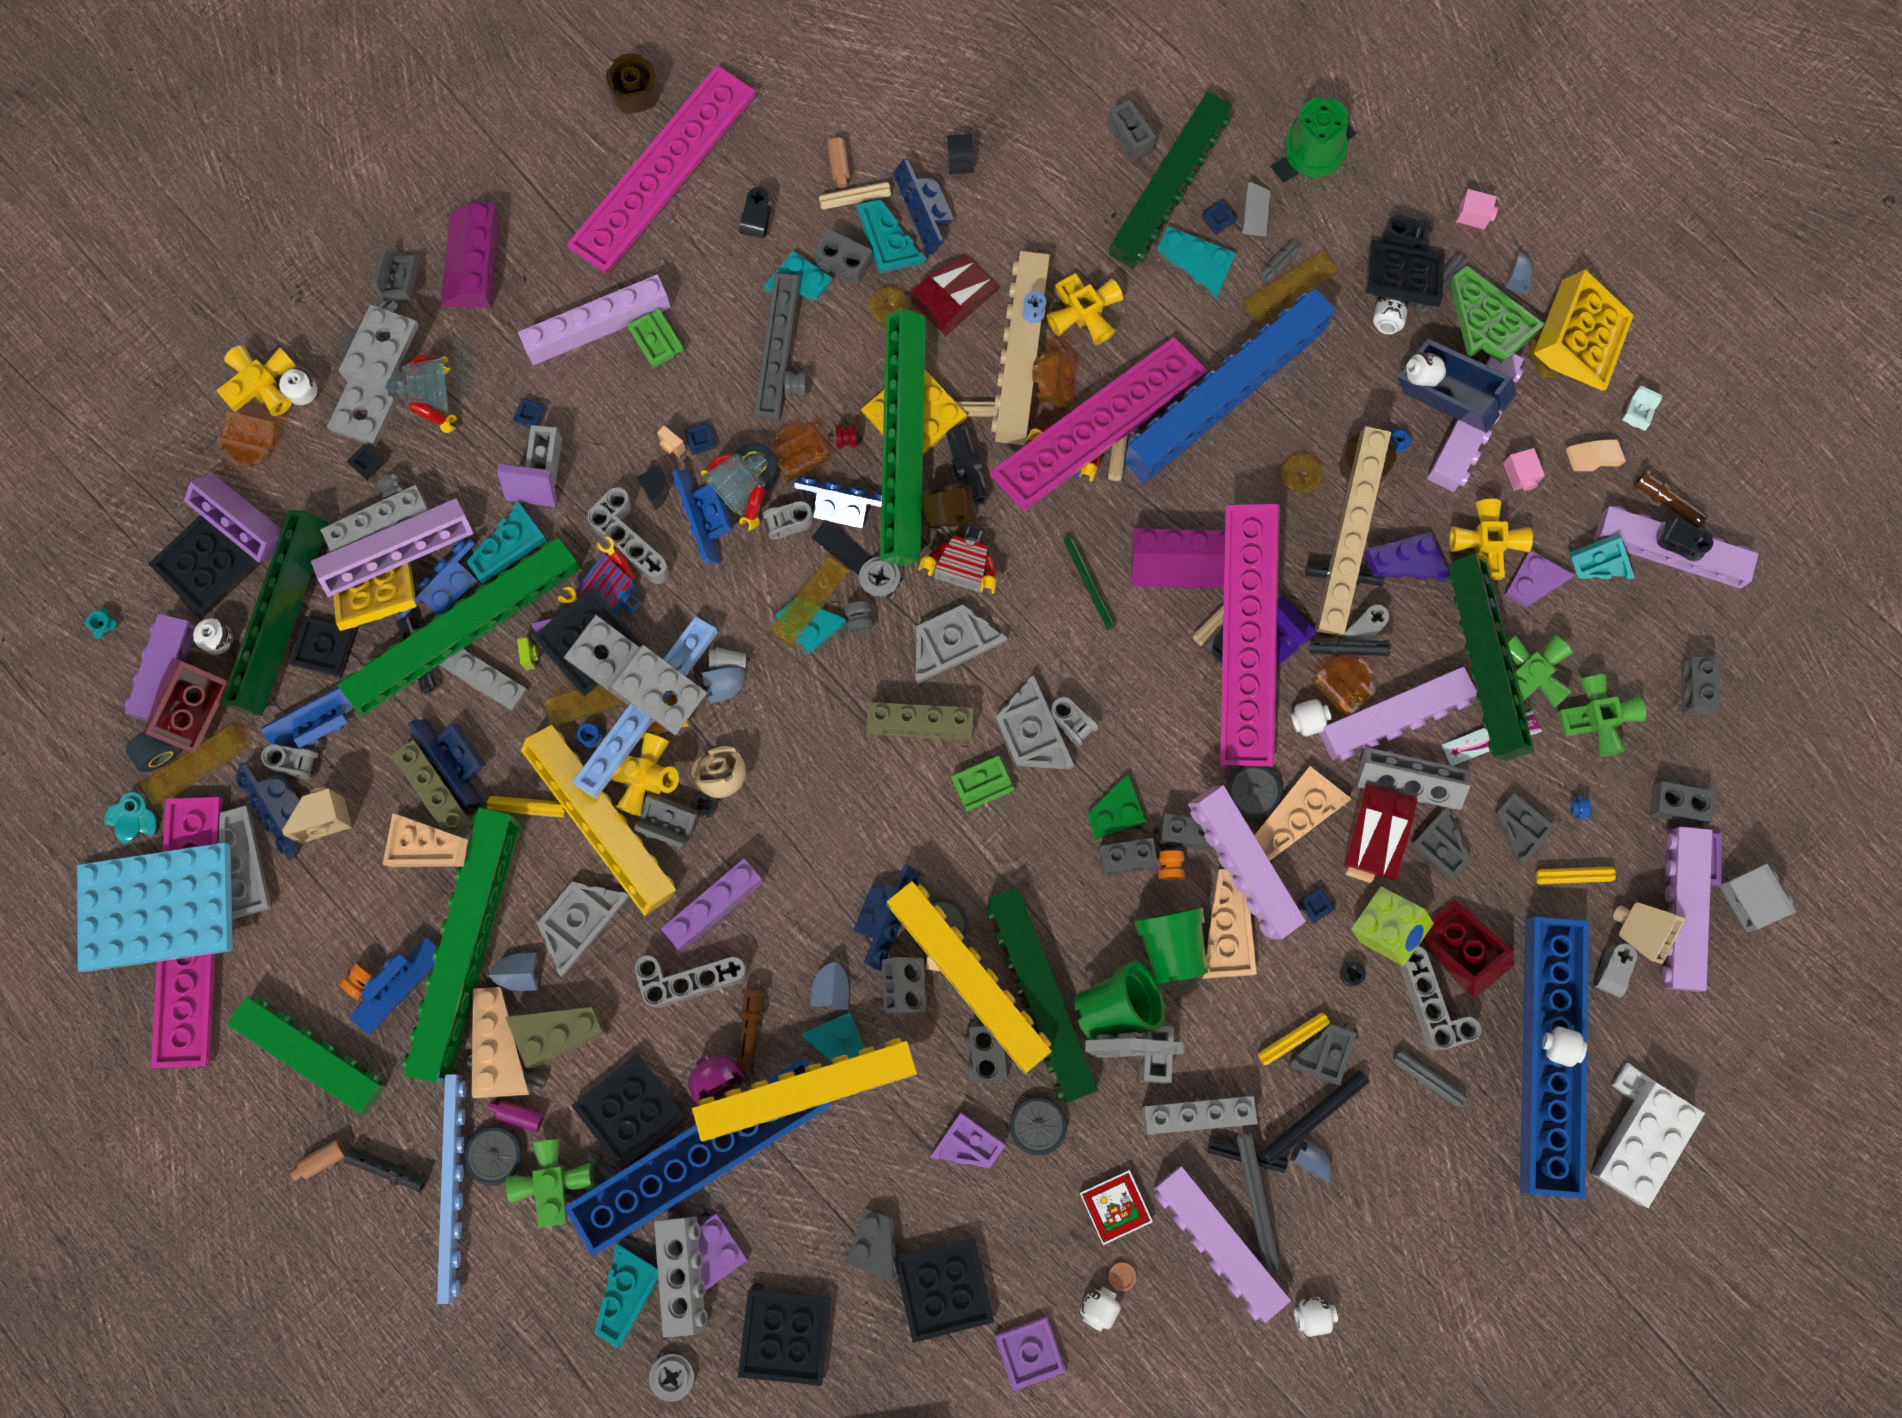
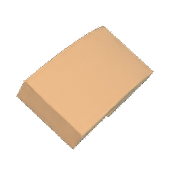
[1566,440,1626,471]

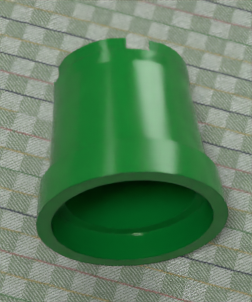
[1284,97,1348,178]
[1134,907,1208,984]
[1075,962,1165,1040]

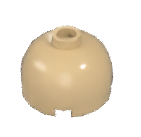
[691,746,746,798]

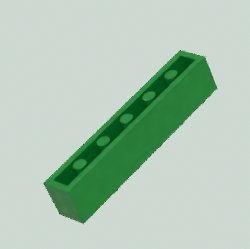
[226,996,386,1114]

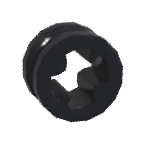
[692,793,717,818]
[1339,961,1366,986]

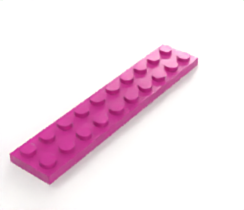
[567,65,756,275]
[990,337,1208,512]
[1220,504,1280,766]
[151,797,223,1068]

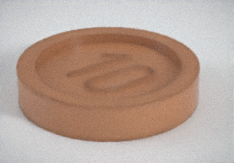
[1108,1262,1136,1291]

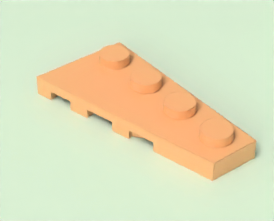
[1254,766,1351,861]
[383,813,468,867]
[1202,869,1257,979]
[472,987,529,1098]

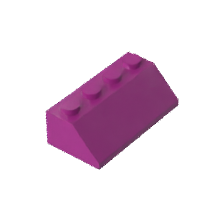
[441,203,500,308]
[1131,528,1225,589]

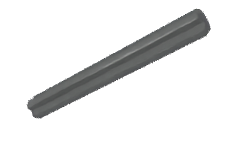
[1237,1133,1279,1272]

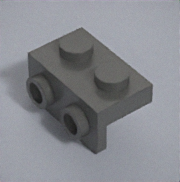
[371,248,420,302]
[634,793,699,848]

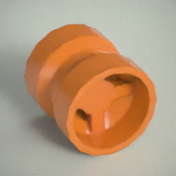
[1158,850,1185,881]
[338,962,374,1000]

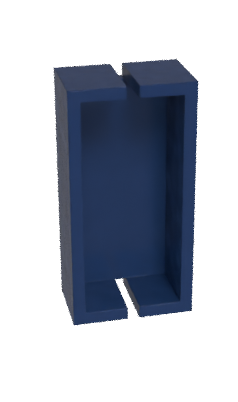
[1398,339,1517,433]

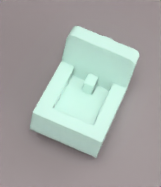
[1622,386,1663,431]

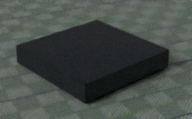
[289,616,357,678]

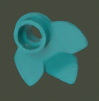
[104,792,157,845]

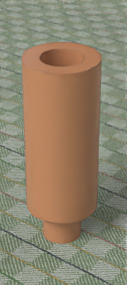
[827,138,850,188]
[290,1139,346,1181]

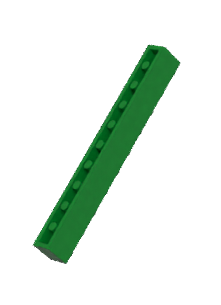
[880,308,926,566]
[337,538,579,717]

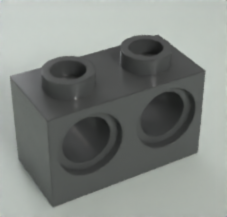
[1107,100,1156,164]
[814,229,873,285]
[1681,656,1720,716]
[1649,779,1715,826]
[1158,814,1214,852]
[1098,838,1158,877]
[882,957,927,1015]
[964,1026,1007,1084]

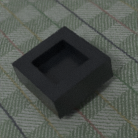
[346,443,385,480]
[1202,626,1223,663]

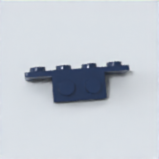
[893,159,954,255]
[408,719,486,807]
[235,762,299,860]
[853,864,921,971]

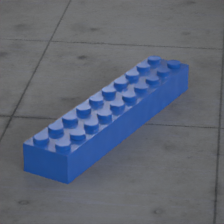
[1124,289,1336,485]
[1520,917,1589,1199]
[564,1057,834,1257]

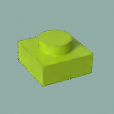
[517,638,539,670]

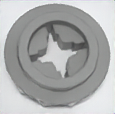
[859,557,900,597]
[649,1354,695,1402]

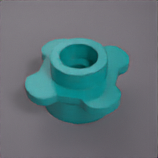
[85,608,117,639]

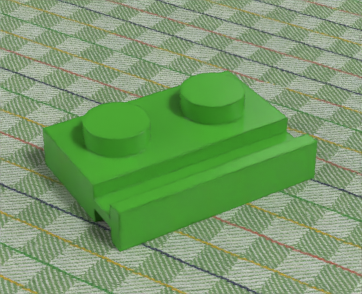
[627,308,684,369]
[951,756,1015,812]

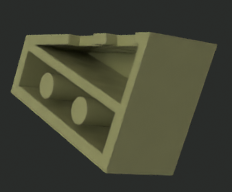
[505,1007,607,1069]

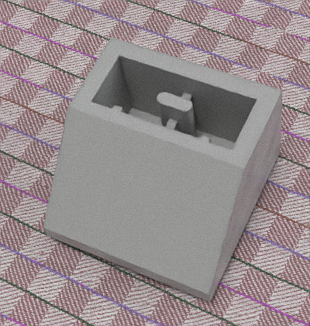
[1719,864,1796,933]

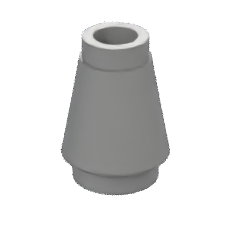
[708,647,746,670]

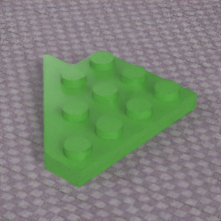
[1450,266,1545,364]

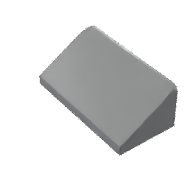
[1242,182,1270,237]

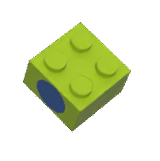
[1351,887,1434,967]

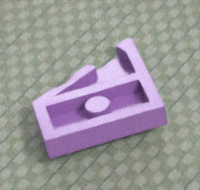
[1504,551,1574,608]
[930,1112,1006,1168]
[699,1213,748,1291]

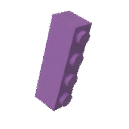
[184,474,282,563]
[125,614,196,721]
[661,859,764,952]

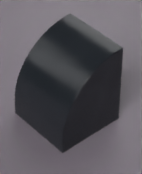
[947,134,973,174]
[637,465,668,510]

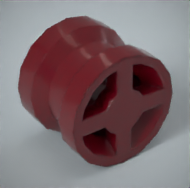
[835,423,857,449]

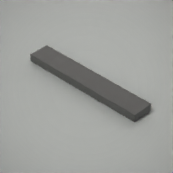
[754,273,800,421]

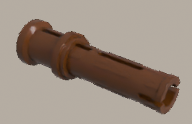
[1633,469,1709,529]
[737,989,766,1073]

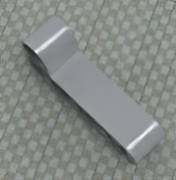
[587,487,670,584]
[1399,947,1481,1051]
[635,955,747,1008]

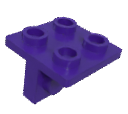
[1276,596,1316,665]

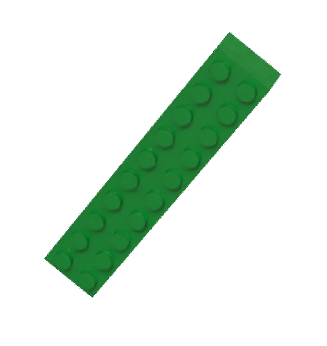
[402,808,521,1084]

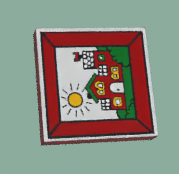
[1079,1170,1153,1245]

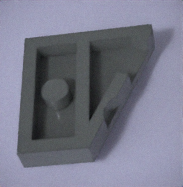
[1495,793,1555,866]
[1411,807,1471,881]
[1288,1024,1357,1086]
[846,1209,897,1282]

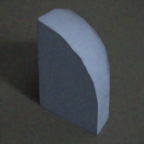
[1505,251,1534,296]
[702,667,745,704]
[489,953,539,991]
[810,962,849,1010]
[1290,1138,1332,1184]

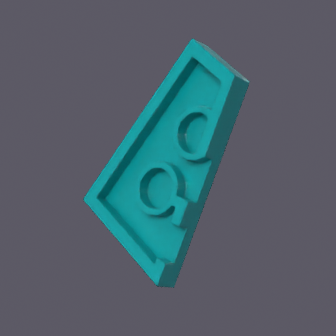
[856,199,927,274]
[1157,226,1236,299]
[467,501,547,584]
[595,1243,659,1348]

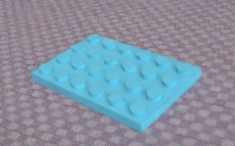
[77,843,233,972]

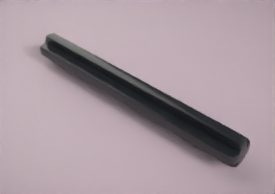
[1261,1070,1370,1164]

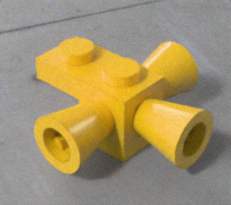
[1047,273,1123,345]
[216,345,297,416]
[1449,499,1533,580]
[610,733,679,816]

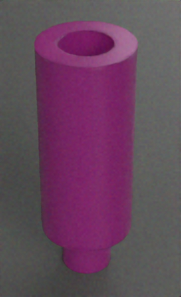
[488,1099,545,1132]

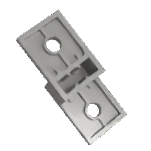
[327,305,419,447]
[563,615,707,735]

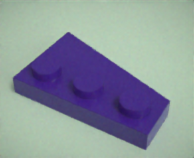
[1364,532,1449,581]

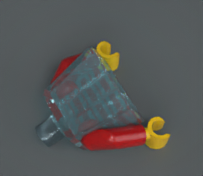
[387,355,457,433]
[701,452,768,531]

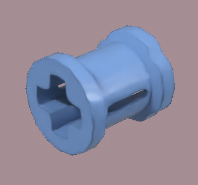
[1022,291,1046,323]

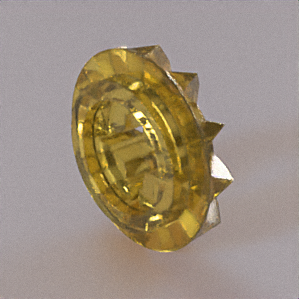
[869,288,909,326]
[1281,455,1322,495]

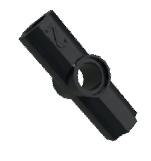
[946,427,989,505]

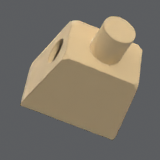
[1613,902,1686,964]

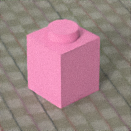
[1456,189,1498,230]
[1503,448,1545,491]

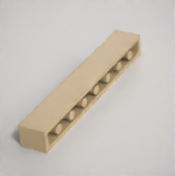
[991,251,1049,445]
[1315,426,1391,636]

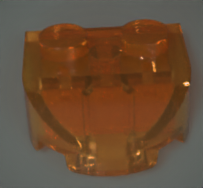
[1032,352,1076,411]
[217,411,279,468]
[770,423,832,482]
[1311,655,1377,718]

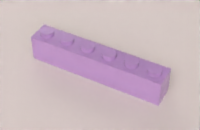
[518,275,671,365]
[1427,354,1524,492]
[311,498,473,597]
[1593,506,1759,589]
[1319,667,1477,761]
[1188,785,1306,939]
[1662,827,1712,992]
[1153,1166,1291,1323]

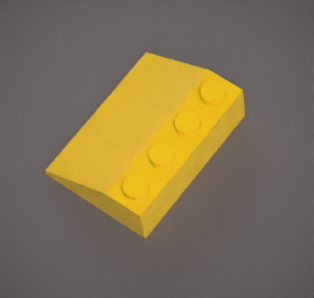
[1534,269,1634,391]

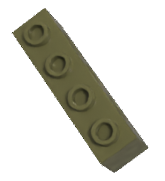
[866,702,973,740]
[391,740,472,839]

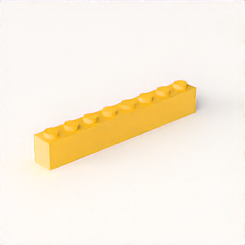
[521,725,676,916]
[887,881,1052,1075]
[692,1038,917,1141]

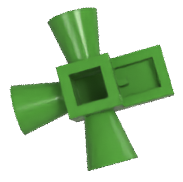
[1508,635,1573,708]
[1557,674,1646,757]
[506,1139,595,1228]

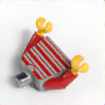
[918,527,997,594]

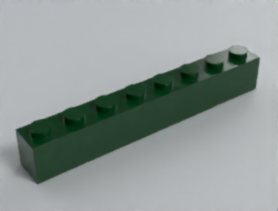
[1109,91,1233,269]
[221,510,329,716]
[1448,553,1535,761]
[985,887,1098,1104]

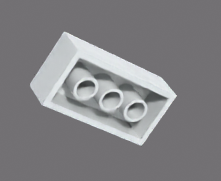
[1590,1081,1705,1208]

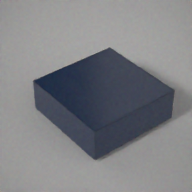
[1201,201,1236,235]
[513,398,547,428]
[684,423,716,455]
[1297,887,1335,924]

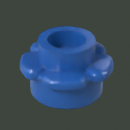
[1389,428,1412,452]
[576,723,602,748]
[1570,795,1591,821]

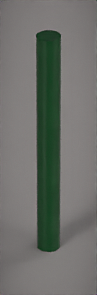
[1063,536,1116,630]

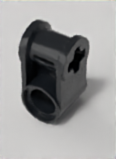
[739,187,771,238]
[1382,215,1434,250]
[1657,517,1714,561]

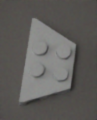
[916,605,1007,684]
[995,676,1074,769]
[537,882,630,977]
[1085,1034,1184,1058]

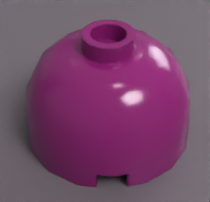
[688,1055,745,1106]

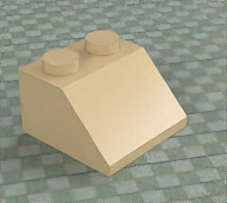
[282,787,352,844]

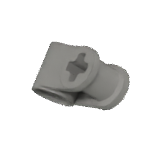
[763,501,814,540]
[1341,605,1389,640]
[1050,697,1098,747]
[261,745,318,780]
[1593,944,1637,998]

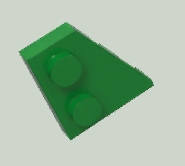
[1087,775,1146,841]

